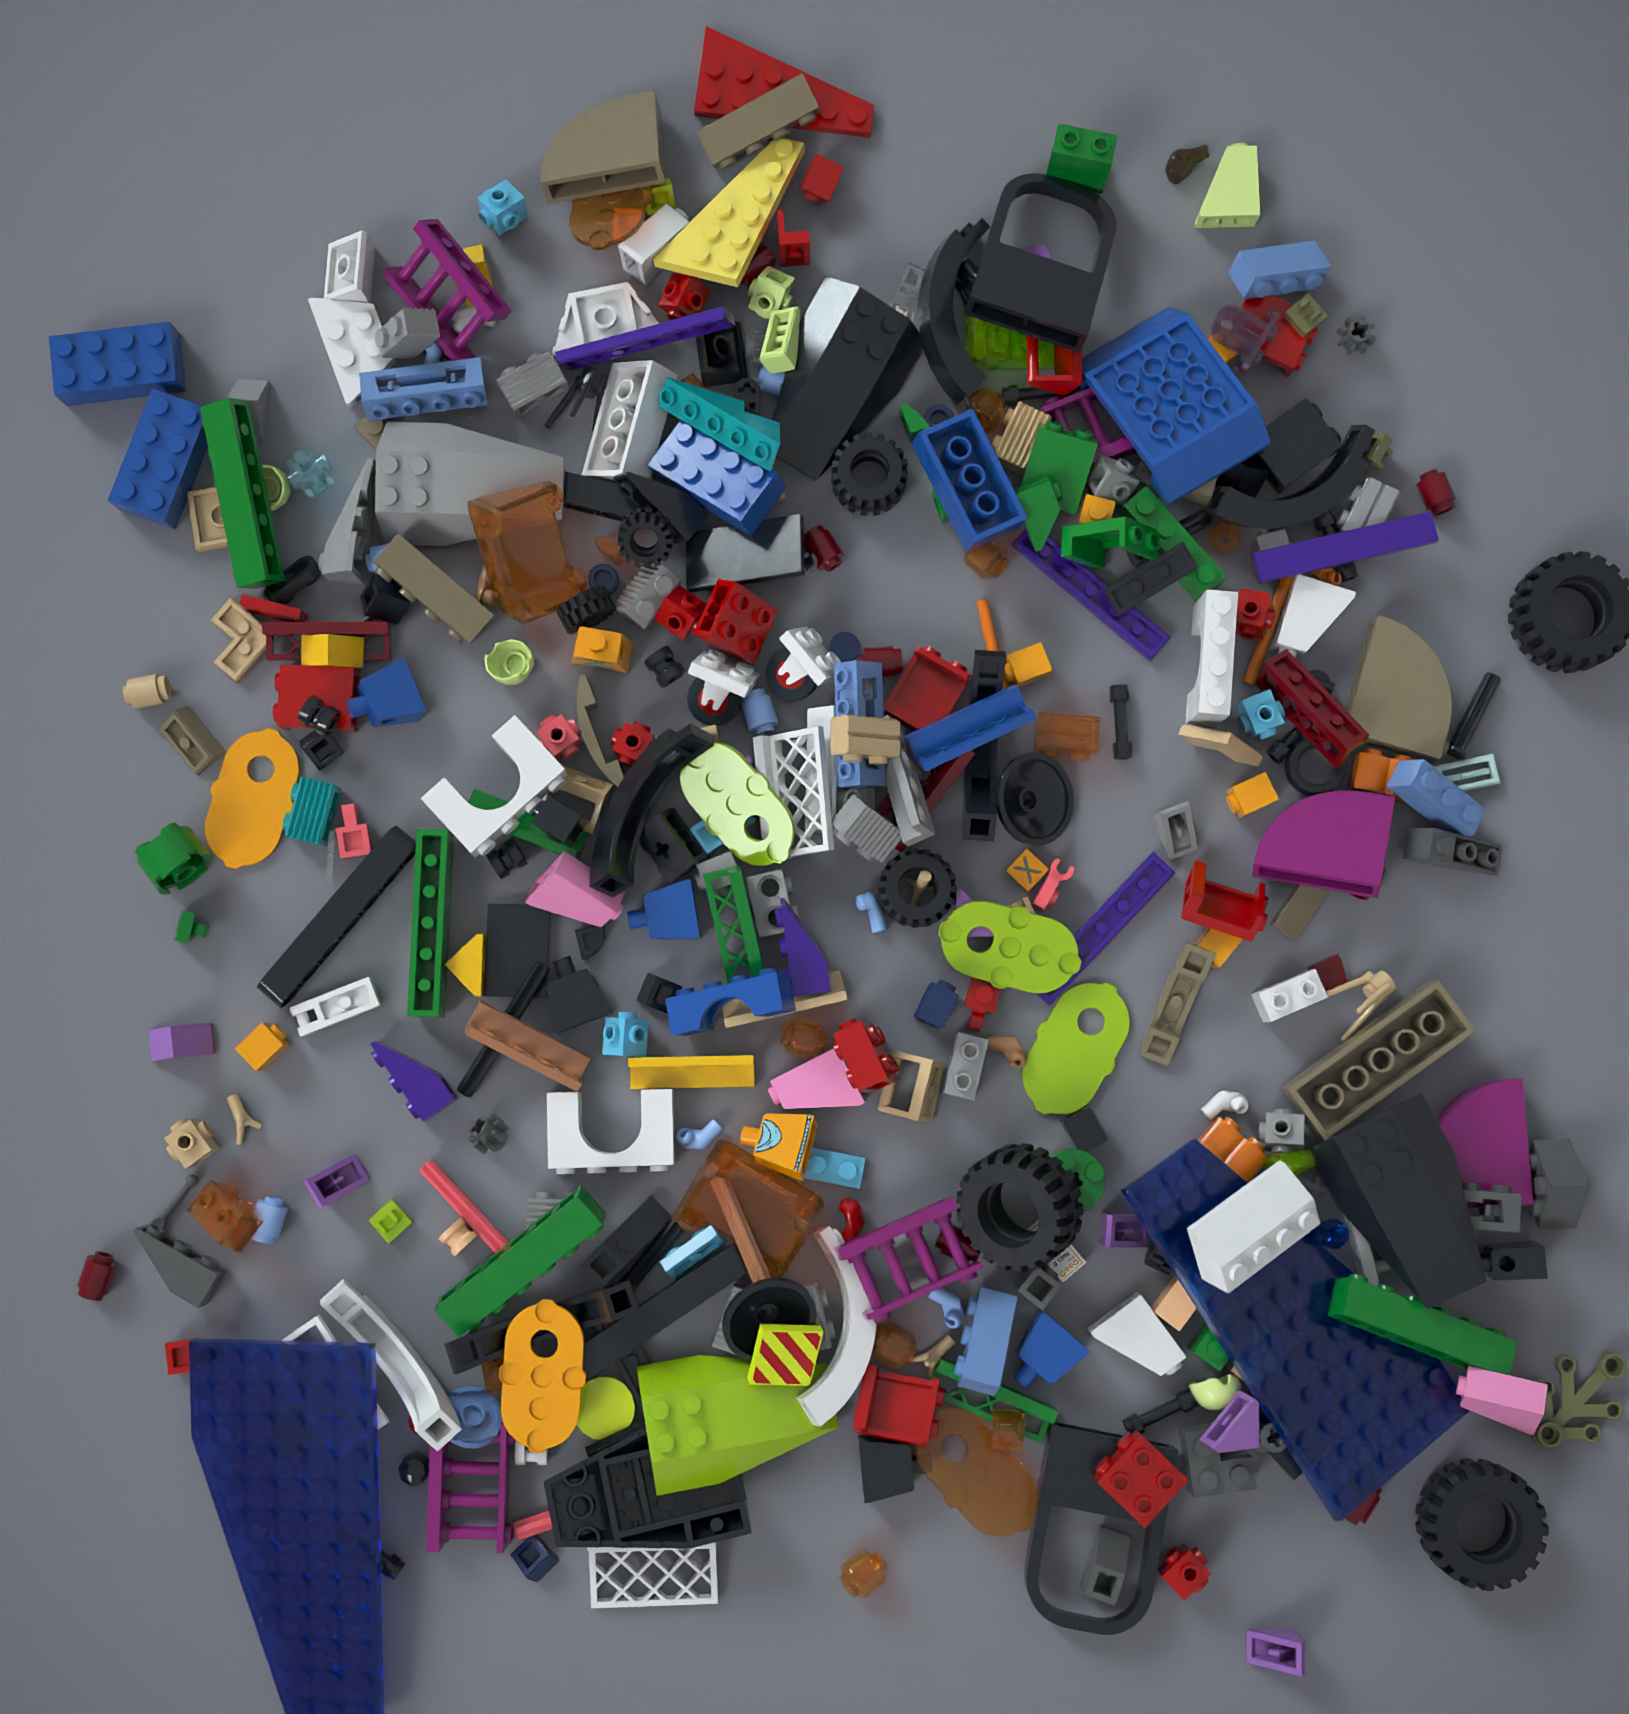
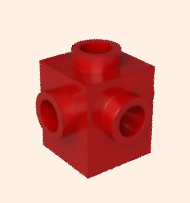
[658,273,711,320]
[654,585,706,640]
[1235,588,1275,640]
[610,721,655,767]
[1157,1543,1211,1601]

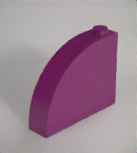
[1252,791,1395,898]
[1436,1078,1534,1208]

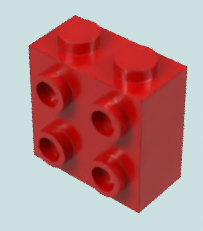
[693,579,778,664]
[833,1018,900,1093]
[1093,1429,1189,1528]

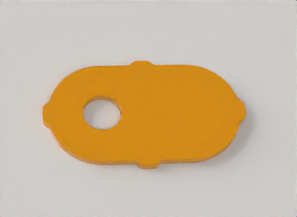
[205,728,300,870]
[499,1299,587,1453]

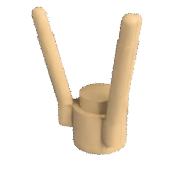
[1325,970,1396,1042]

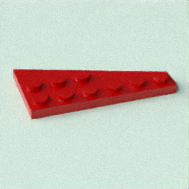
[694,26,874,138]

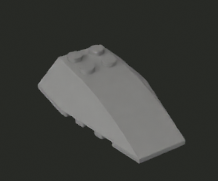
[375,422,565,546]

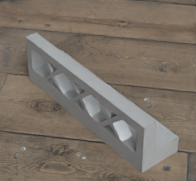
[882,715,935,846]

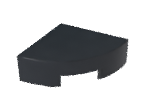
[575,923,606,961]

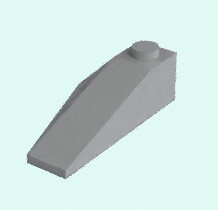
[318,459,376,585]

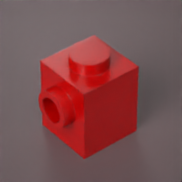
[799,154,844,205]

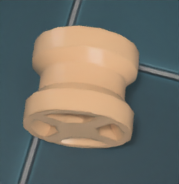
[438,1217,478,1257]

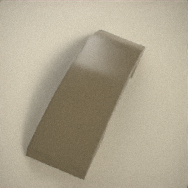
[576,674,625,788]
[1139,942,1216,1066]

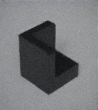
[1215,457,1269,498]
[360,574,411,624]
[1059,1106,1108,1152]

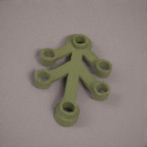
[1531,1352,1627,1450]

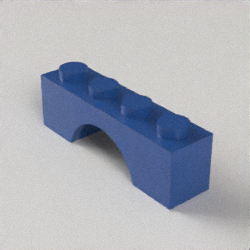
[665,968,796,1036]

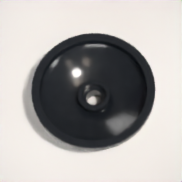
[995,753,1074,846]
[722,1277,817,1362]

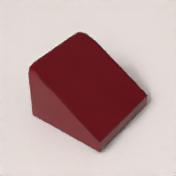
[1306,954,1347,991]

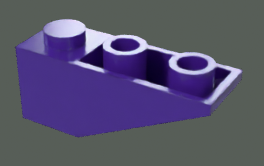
[775,898,831,996]
[370,1041,459,1121]

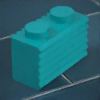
[282,777,342,847]

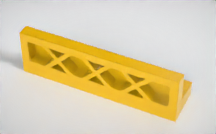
[628,1055,755,1089]

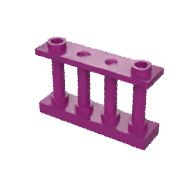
[381,219,512,361]
[1041,388,1137,472]
[834,1197,984,1323]
[426,1421,515,1553]

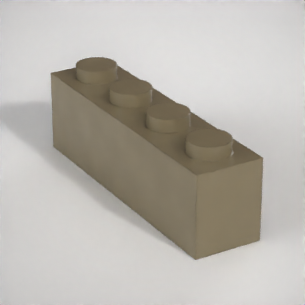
[696,73,820,170]
[373,533,494,644]

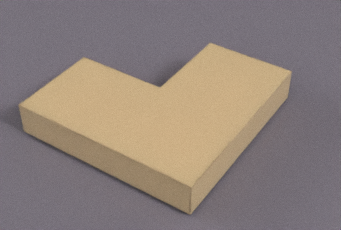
[211,597,279,683]
[1178,724,1263,766]

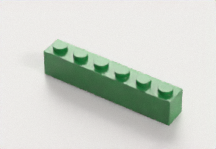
[200,398,285,589]
[407,829,454,1018]
[434,1185,606,1337]
[1327,1274,1517,1376]

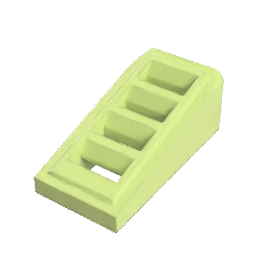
[759,306,800,374]

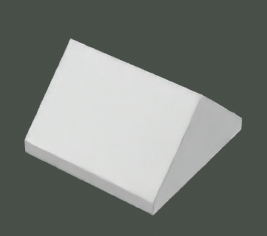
[324,230,376,303]

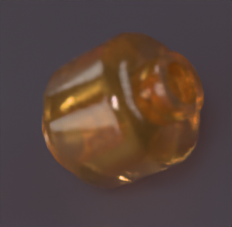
[964,388,1006,434]
[964,539,1009,579]
[780,1015,828,1059]
[872,1322,917,1369]
[839,1549,887,1599]

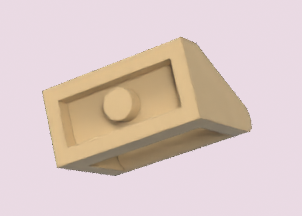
[541,764,613,836]
[877,1050,946,1124]

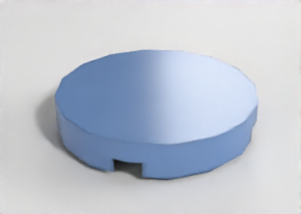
[448,1386,503,1449]

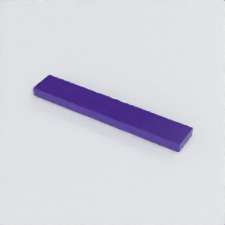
[555,306,735,370]
[1251,511,1439,584]
[1012,528,1171,661]
[1036,852,1176,1006]

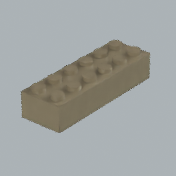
[1279,980,1476,1140]

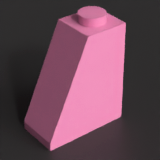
[525,851,626,927]
[767,1048,865,1109]
[1456,1366,1548,1435]

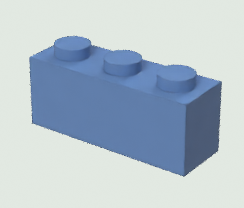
[1228,241,1331,299]
[1386,759,1486,836]
[954,1287,1017,1396]

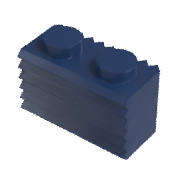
[913,979,960,1029]

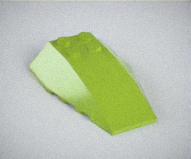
[636,1355,839,1496]

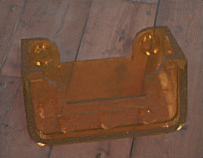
[467,481,587,625]
[671,1139,824,1278]

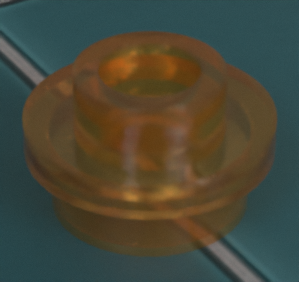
[1209,523,1240,554]

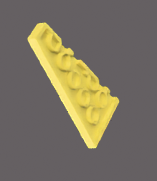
[653,138,805,288]

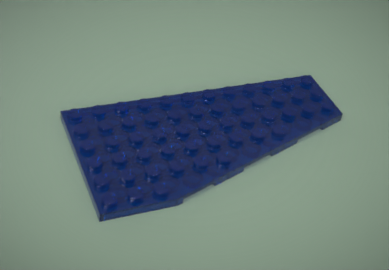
[1121,1139,1470,1521]
[189,1338,384,1714]

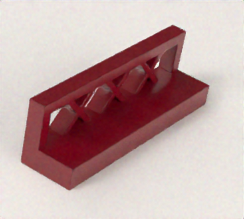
[262,621,391,661]
[1255,649,1370,769]
[876,751,975,852]

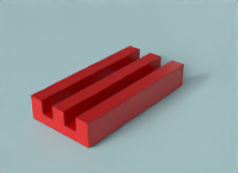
[240,594,308,622]

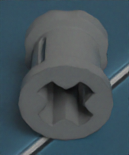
[1253,1423,1288,1453]

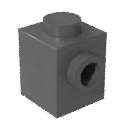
[1014,1264,1062,1311]

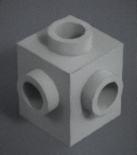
[1086,455,1140,505]
[1259,1109,1305,1157]

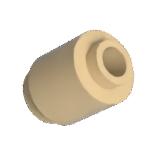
[123,674,172,709]

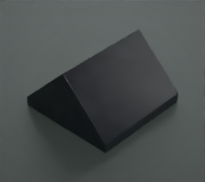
[695,313,748,387]

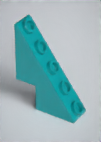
[658,377,780,471]

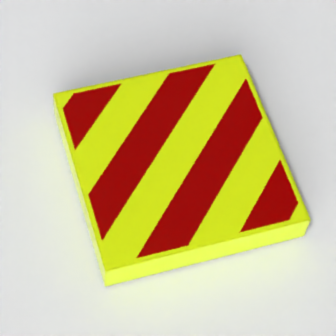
[747,1324,823,1386]

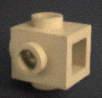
[164,1118,220,1169]

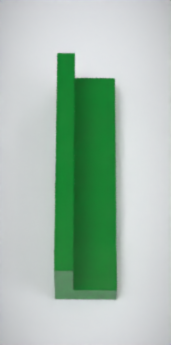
[468,789,589,860]
[703,865,764,983]
[930,1357,1059,1444]

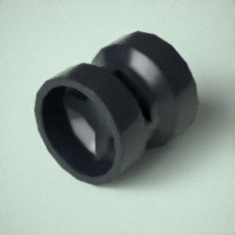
[644,646,686,688]
[297,695,341,737]
[486,838,528,879]

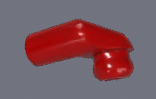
[839,1198,865,1243]

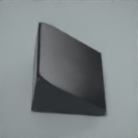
[299,730,344,770]
[637,973,682,1014]

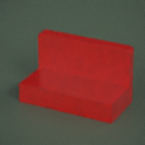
[777,210,810,267]

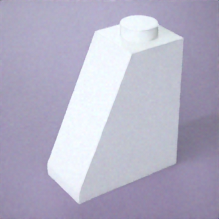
[618,204,690,287]
[1270,575,1356,658]
[1086,1292,1186,1376]

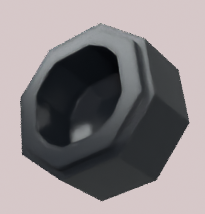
[398,1452,429,1486]

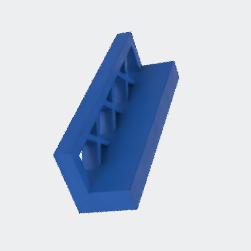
[904,684,1037,771]

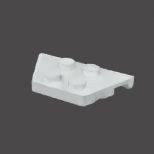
[552,282,659,360]
[308,298,396,408]

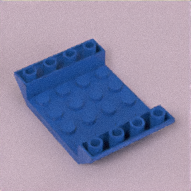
[1080,307,1271,506]

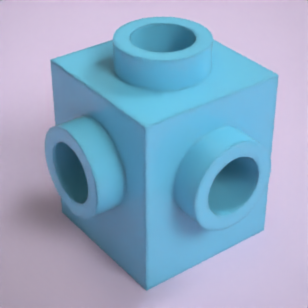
[477,179,527,236]
[1236,689,1285,740]
[602,1012,649,1057]

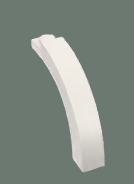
[796,1226,876,1427]
[320,1279,462,1452]

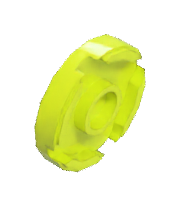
[577,1375,636,1440]

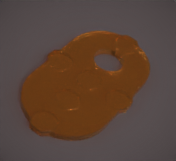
[569,185,654,250]
[915,1408,1037,1537]

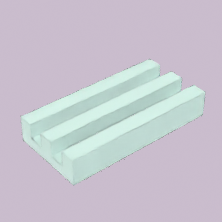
[1433,754,1500,791]

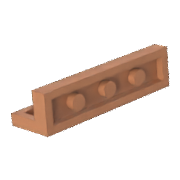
[465,1000,591,1092]

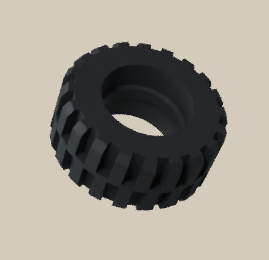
[1508,551,1629,674]
[956,1143,1084,1272]
[1415,1458,1549,1591]

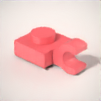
[336,803,372,859]
[1031,858,1074,911]

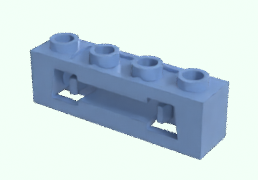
[359,357,488,421]
[834,660,886,788]

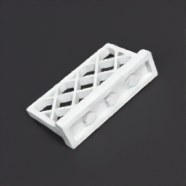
[753,726,834,859]
[587,1542,718,1609]

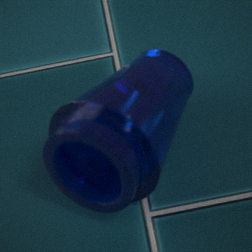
[1304,1218,1349,1250]

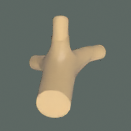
[905,870,934,906]
[227,1094,262,1145]
[907,1334,956,1376]

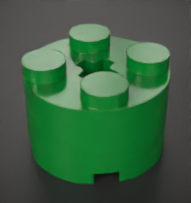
[135,822,212,894]
[1049,1148,1105,1212]

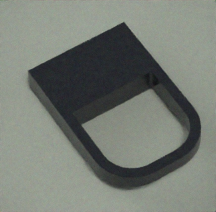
[964,173,1116,353]
[1024,1422,1178,1635]

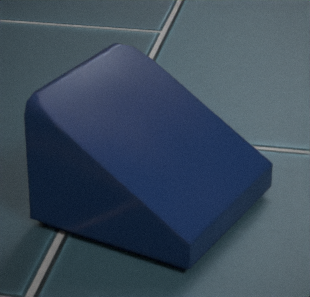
[510,1535,559,1582]

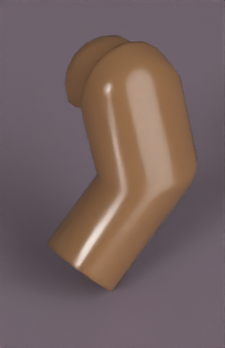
[475,565,498,606]
[986,1035,1028,1069]

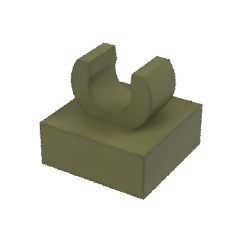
[1283,293,1328,338]
[1361,433,1393,469]

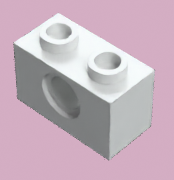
[1251,969,1328,1023]

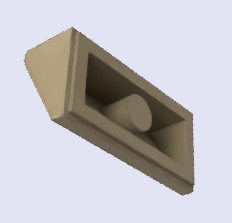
[159,707,226,776]
[1270,884,1330,942]

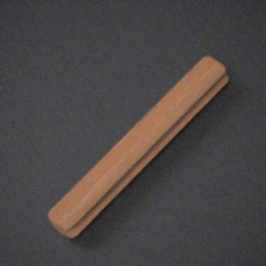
[710,1173,771,1283]

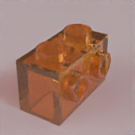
[186,1180,263,1252]

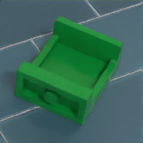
[1046,124,1118,194]
[1020,420,1098,515]
[1061,517,1160,569]

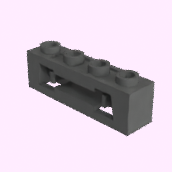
[1461,1182,1521,1233]

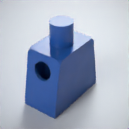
[346,658,426,727]
[627,879,701,940]
[1013,1309,1090,1389]

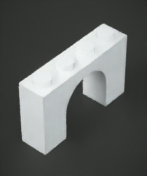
[1185,589,1238,727]
[421,715,568,858]
[547,1089,676,1174]

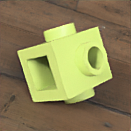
[748,266,795,319]

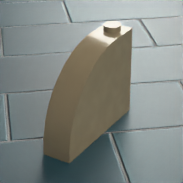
[540,90,666,204]
[1345,615,1452,763]

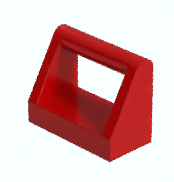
[1026,335,1082,396]

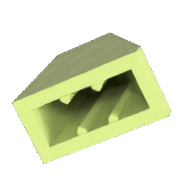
[1195,143,1260,228]

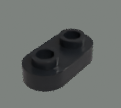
[264,556,320,605]

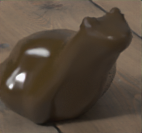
[1165,145,1209,184]

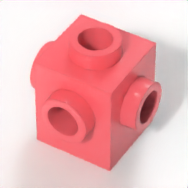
[536,714,582,761]

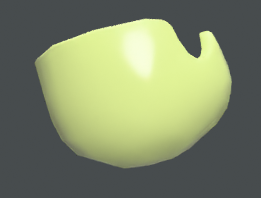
[262,465,291,511]
[484,639,534,686]
[1189,1374,1241,1410]

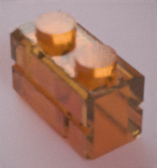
[1033,712,1100,761]

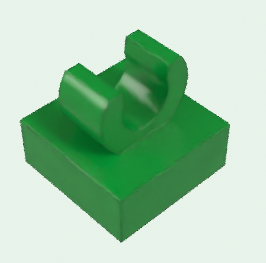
[174,910,208,943]

